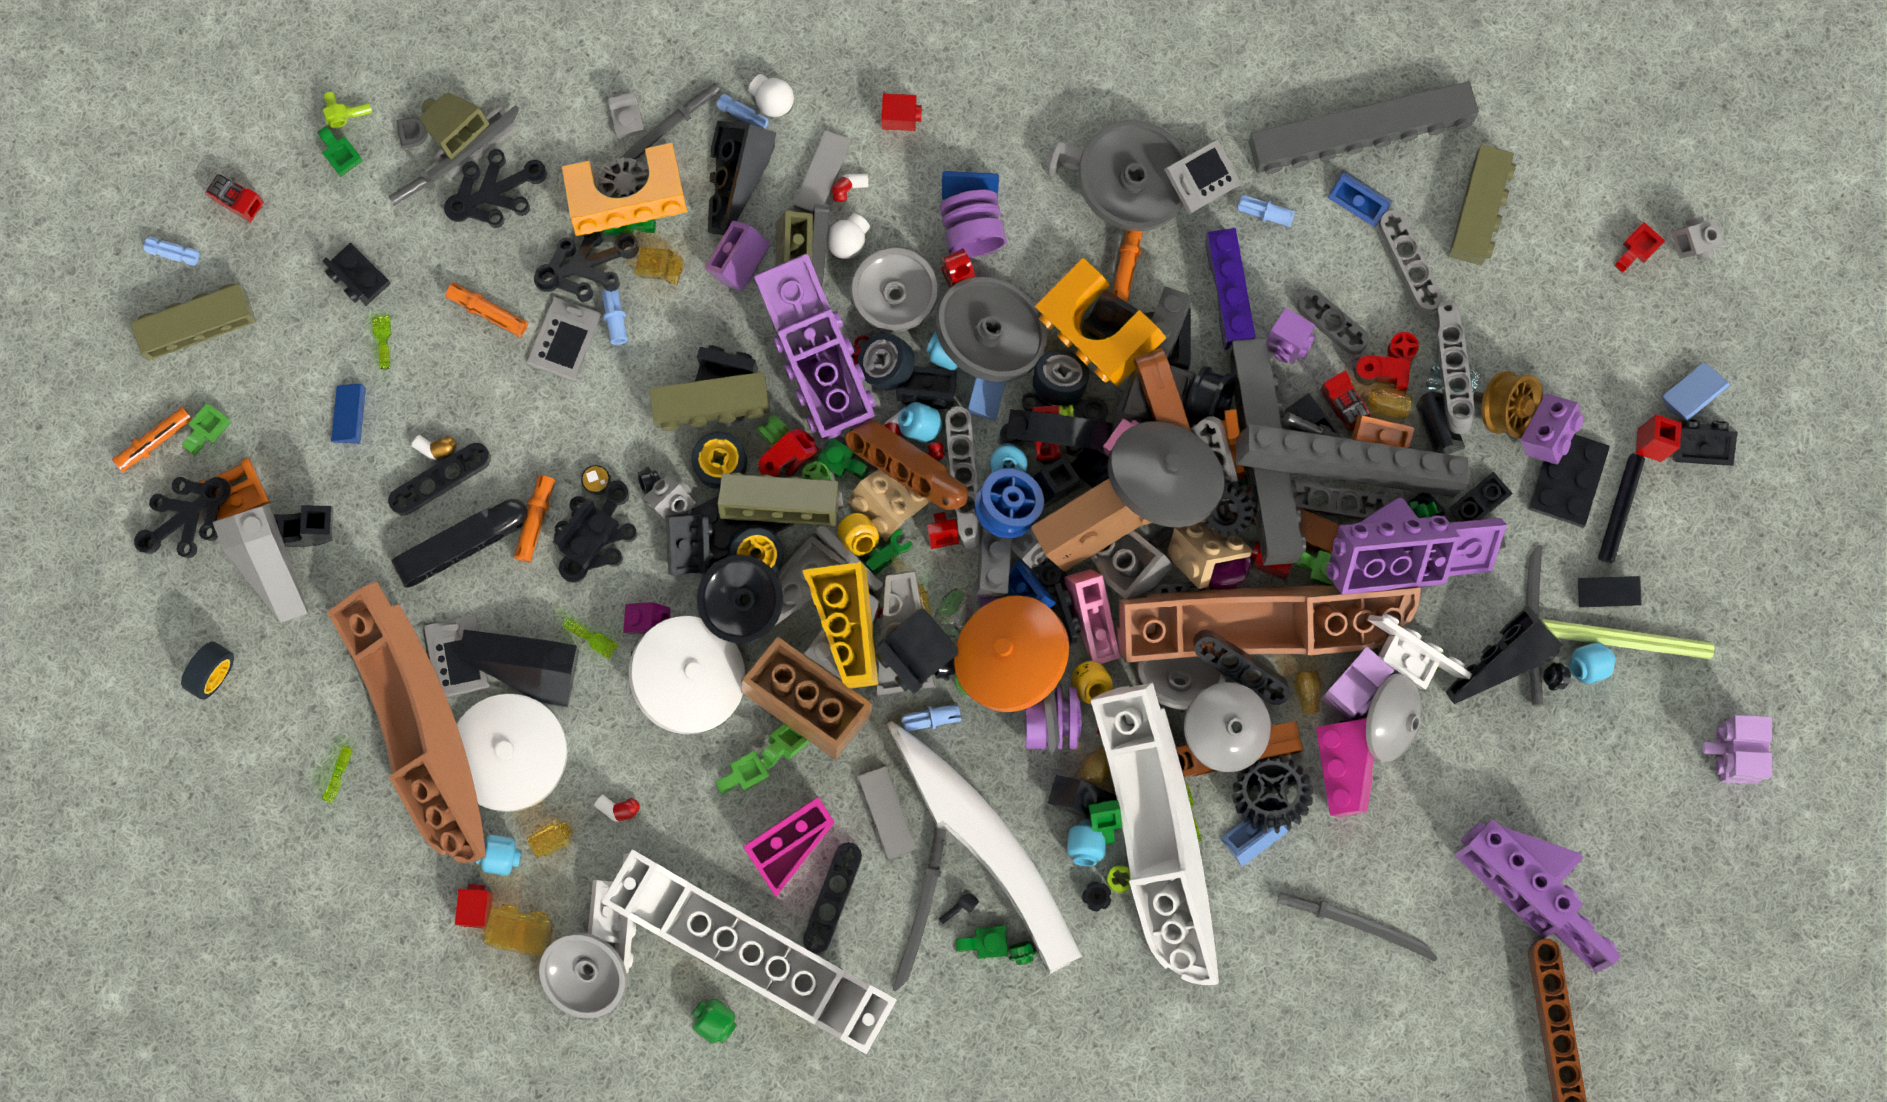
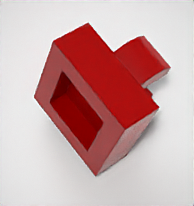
[927,512,960,549]

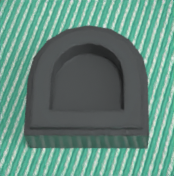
[396,117,428,149]

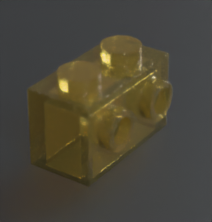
[483,904,554,958]

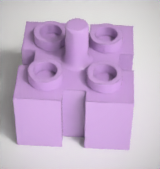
[1321,647,1394,721]
[1702,715,1772,784]

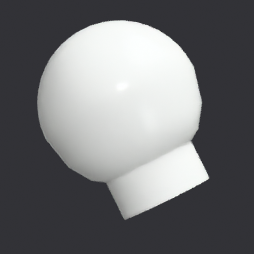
[748,74,794,117]
[827,213,870,259]

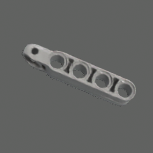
[1436,301,1474,434]
[945,406,981,549]

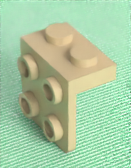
[847,469,931,542]
[1167,521,1252,589]

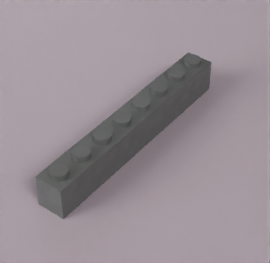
[1249,81,1479,174]
[1227,338,1306,566]
[1236,424,1469,497]

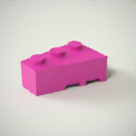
[1316,718,1374,817]
[743,797,835,897]

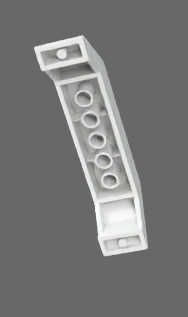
[601,850,897,1054]

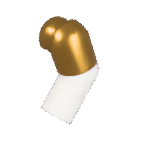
[412,435,456,460]

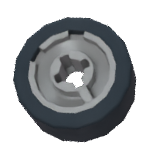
[858,333,915,391]
[1033,350,1089,406]

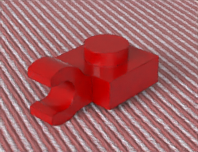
[1614,222,1665,273]

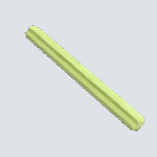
[1542,619,1715,659]

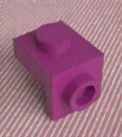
[623,602,671,634]

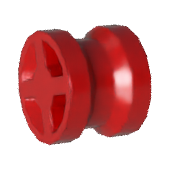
[1387,332,1419,361]

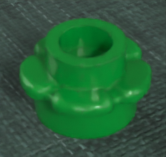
[1008,941,1037,965]

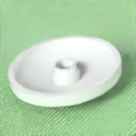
[629,616,745,734]
[457,694,568,812]

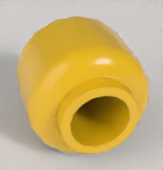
[837,513,879,556]
[1071,661,1113,705]

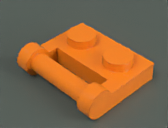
[198,457,271,520]

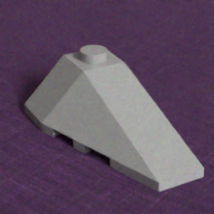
[1069,489,1173,599]
[213,503,309,623]

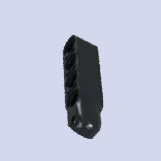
[392,499,528,588]

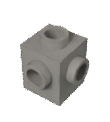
[1672,216,1724,259]
[643,475,696,523]

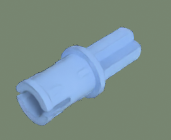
[1238,195,1295,228]
[602,289,628,345]
[901,703,961,731]

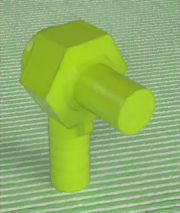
[323,92,372,128]

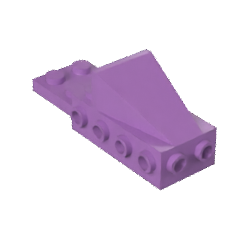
[753,253,876,439]
[1326,498,1507,595]
[1454,819,1621,973]

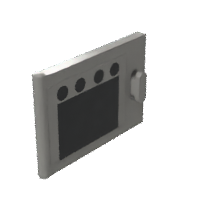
[1164,139,1242,214]
[526,297,602,381]
[424,615,490,697]

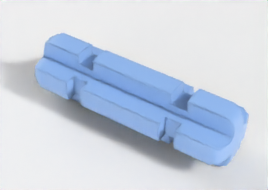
[716,94,769,129]
[143,237,200,266]

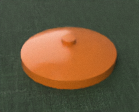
[954,596,1069,712]

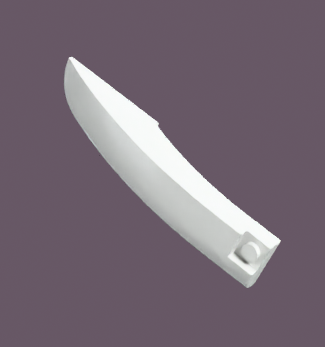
[1091,683,1219,985]
[887,721,1082,974]

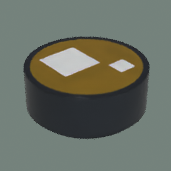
[581,465,611,495]

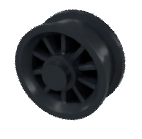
[1185,366,1235,435]

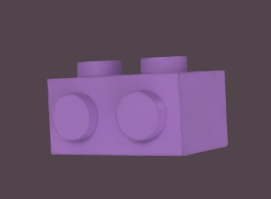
[704,221,771,292]
[1267,307,1316,364]
[1521,393,1583,465]

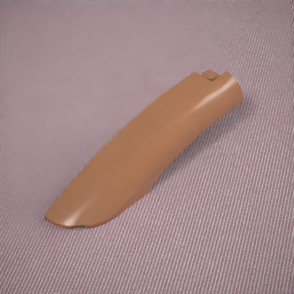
[327,581,486,863]
[1117,586,1421,663]

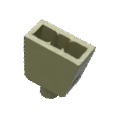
[420,93,490,160]

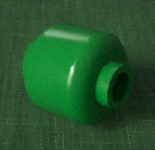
[691,998,737,1044]

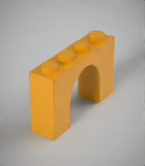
[562,143,688,236]
[1035,258,1166,387]

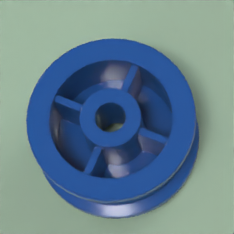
[974,468,1044,538]

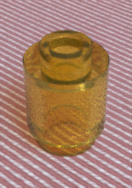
[1367,385,1412,419]
[1077,746,1111,786]
[527,818,574,858]

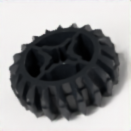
[1232,755,1313,834]

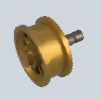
[1472,370,1543,438]

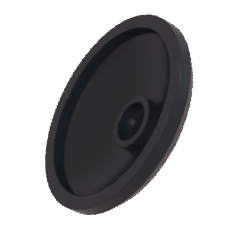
[697,555,783,643]

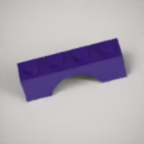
[1205,228,1256,350]

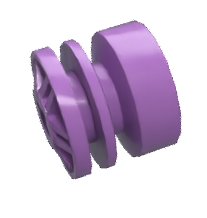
[939,190,1007,258]
[1025,687,1081,749]

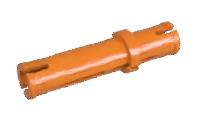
[1112,230,1143,303]
[445,282,529,338]
[112,406,192,473]
[513,475,556,563]

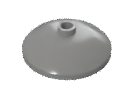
[852,248,938,332]
[1137,657,1226,710]
[1366,674,1422,762]
[1184,682,1271,772]
[539,932,627,1018]

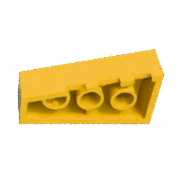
[802,562,878,688]

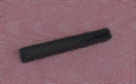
[1598,453,1645,563]

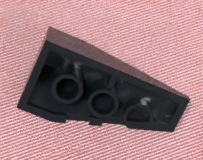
[708,121,776,236]
[1446,605,1563,704]
[458,630,579,708]

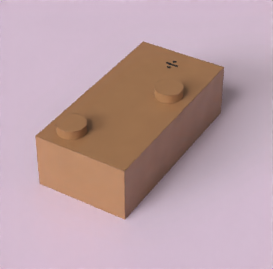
[1031,479,1152,572]
[742,637,872,760]

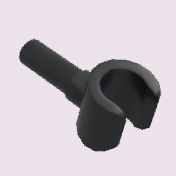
[939,894,979,924]

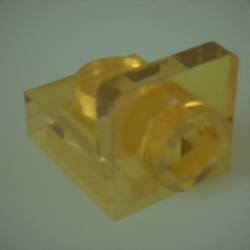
[634,247,684,285]

